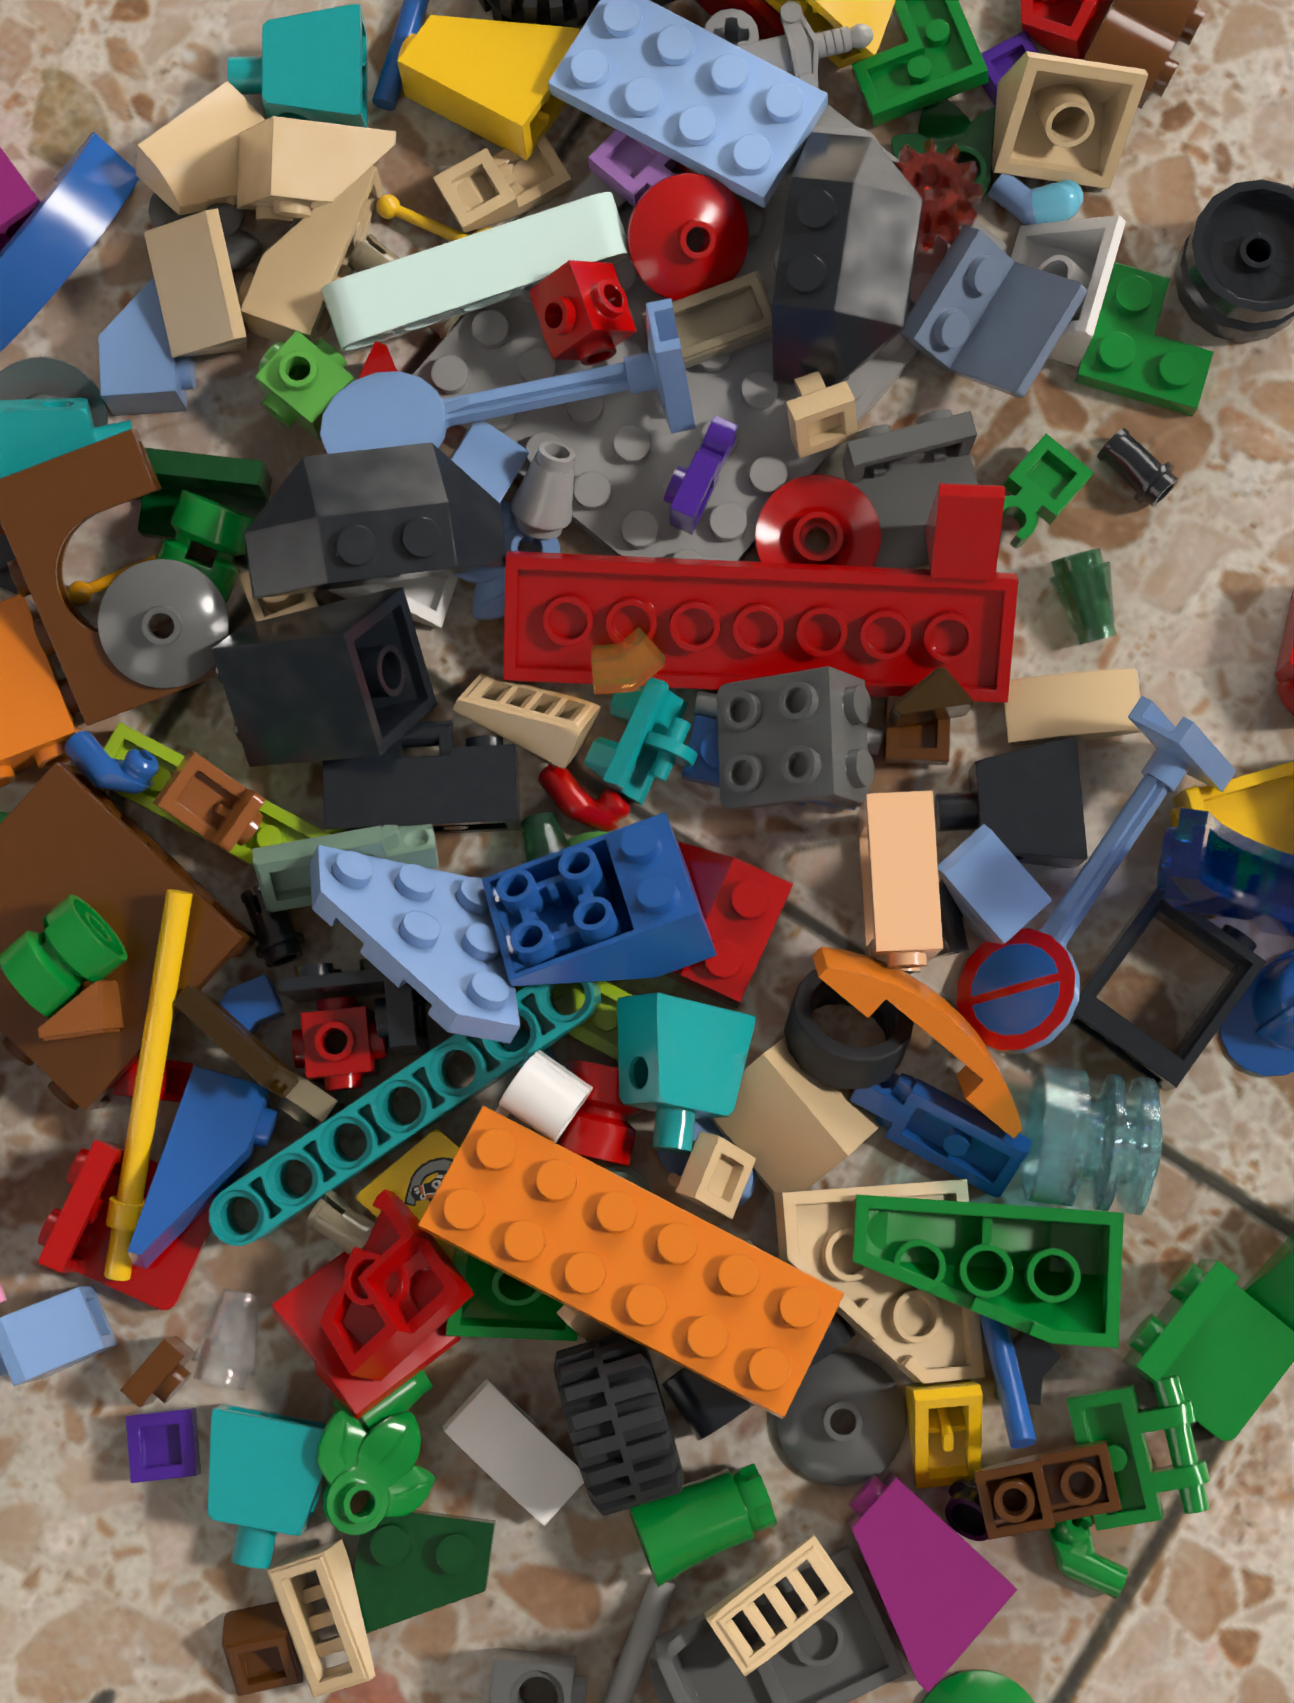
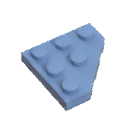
[310,845,520,1044]

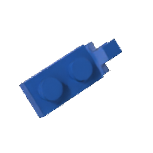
[850,1072,1033,1198]

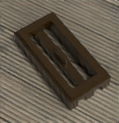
[172,985,299,1098]

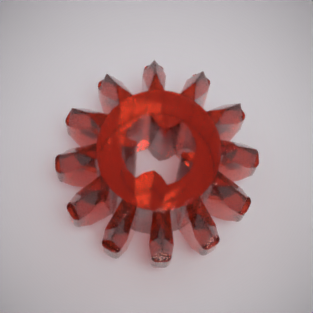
[892,137,983,252]

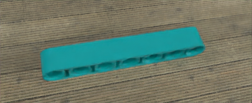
[209,981,601,1246]

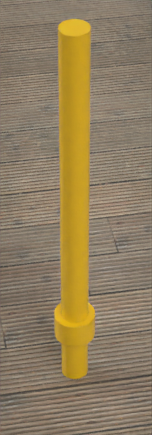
[104,889,193,1281]

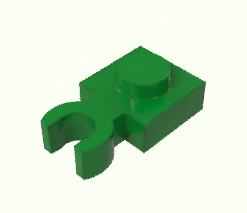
[1002,433,1094,548]

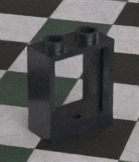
[1070,885,1266,1091]

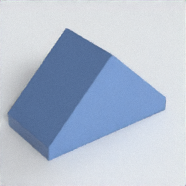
[938,824,1052,944]

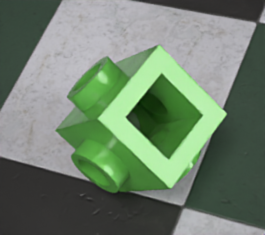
[255,330,355,443]

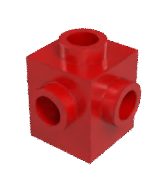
[528,260,637,366]
[292,997,388,1092]

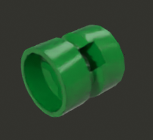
[155,490,255,603]
[0,894,128,1018]

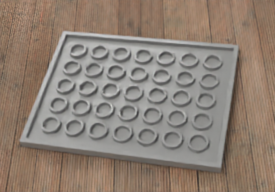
[413,32,1008,561]

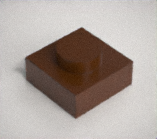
[883,696,950,765]
[120,1336,196,1408]

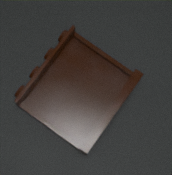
[0,762,258,1111]

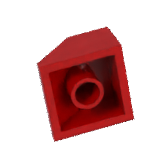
[664,841,793,1008]

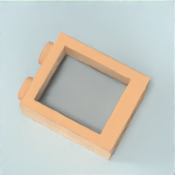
[857,790,943,974]

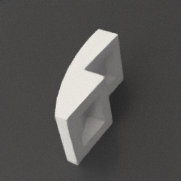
[442,1378,584,1526]

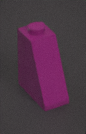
[847,1471,1018,1693]

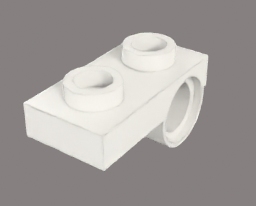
[495,1050,593,1143]

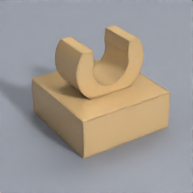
[786,371,858,459]
[667,1131,756,1219]

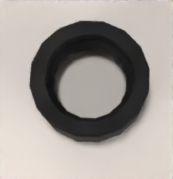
[784,969,914,1089]

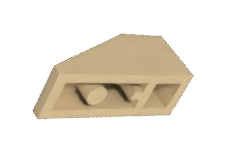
[238,166,384,344]

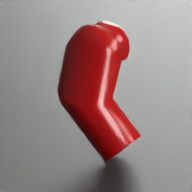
[537,763,631,832]

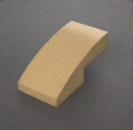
[433,134,573,233]
[1004,668,1142,746]

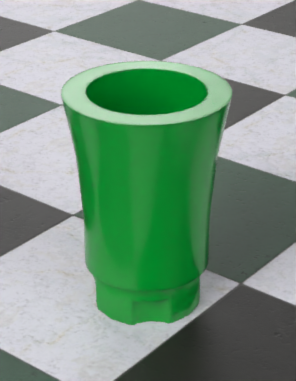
[628,1463,777,1588]

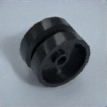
[1174,179,1294,342]

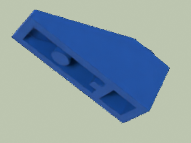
[127,1065,279,1269]

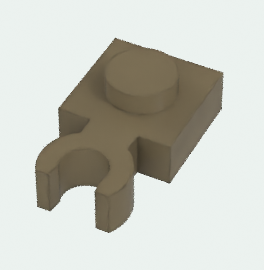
[277,1065,345,1128]

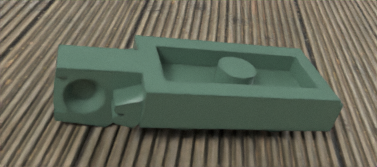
[252,824,439,913]

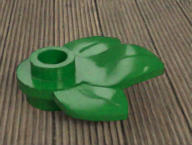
[316,1409,435,1535]

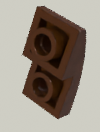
[974,1439,1122,1540]

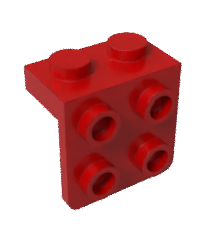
[37,1140,212,1310]

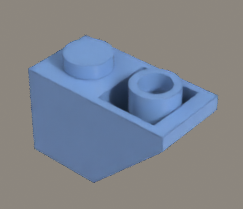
[98,277,196,416]
[0,1285,118,1386]

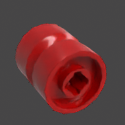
[556,1059,641,1166]

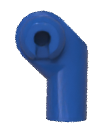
[65,731,159,794]

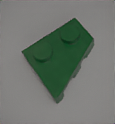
[354,1505,496,1634]

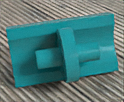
[584,676,698,806]

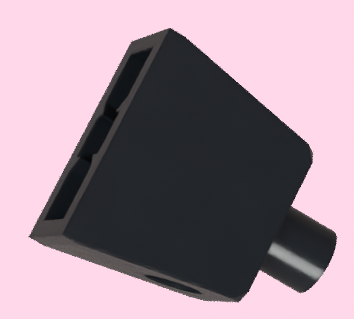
[935,738,1088,868]

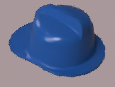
[1220,949,1294,1076]

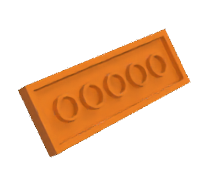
[418,1106,845,1419]

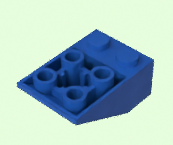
[481,812,717,986]

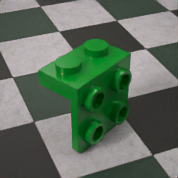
[1122,1259,1294,1441]

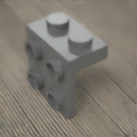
[842,409,979,569]
[717,666,875,810]

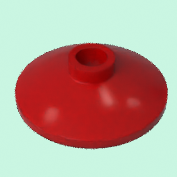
[627,173,749,301]
[755,474,881,567]

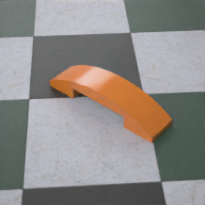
[812,946,1023,1139]

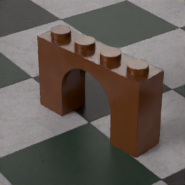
[0,429,217,726]

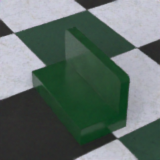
[138,448,272,543]

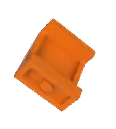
[0,594,83,788]

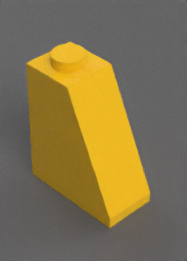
[397,15,581,161]

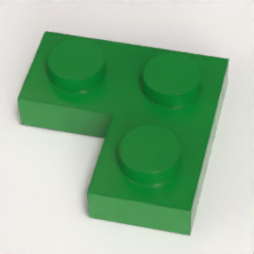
[851,0,989,127]
[1074,262,1214,417]

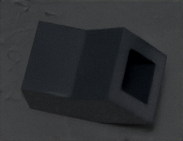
[994,1331,1061,1405]

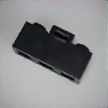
[322,720,521,834]

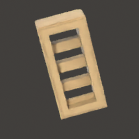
[453,673,601,769]
[704,1534,853,1676]
[267,1538,376,1698]

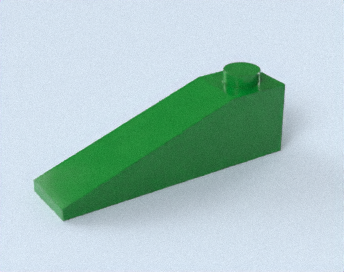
[852,1194,1124,1348]

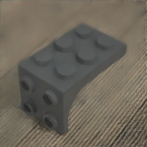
[649,1545,907,1703]

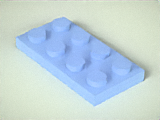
[548,0,828,208]

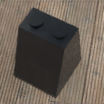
[211,587,437,767]

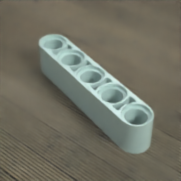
[321,192,629,351]

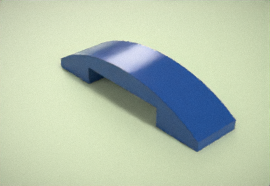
[0,132,139,352]

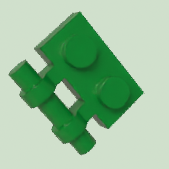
[1066,1375,1210,1531]

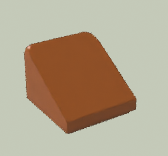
[38,980,124,1041]

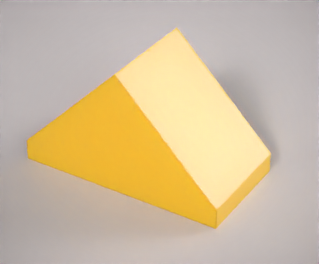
[904,1379,983,1489]

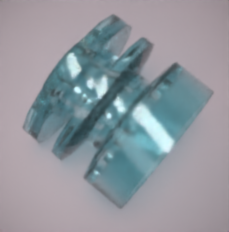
[1022,1065,1163,1215]

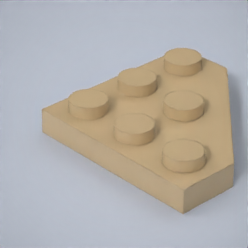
[774,1179,985,1384]

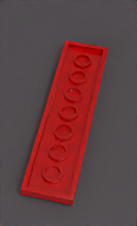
[503,551,1019,703]

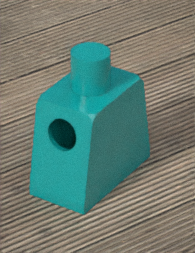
[227,4,368,128]
[0,398,133,479]
[617,993,756,1153]
[208,1403,326,1569]

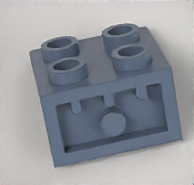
[899,224,1087,398]

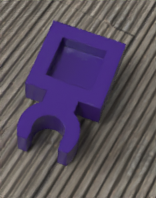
[663,415,738,535]

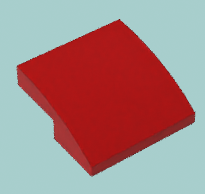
[272,1251,461,1420]

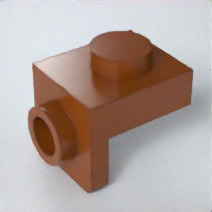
[153,750,265,852]

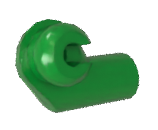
[1048,1516,1128,1599]

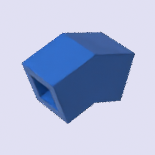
[219,974,286,1035]

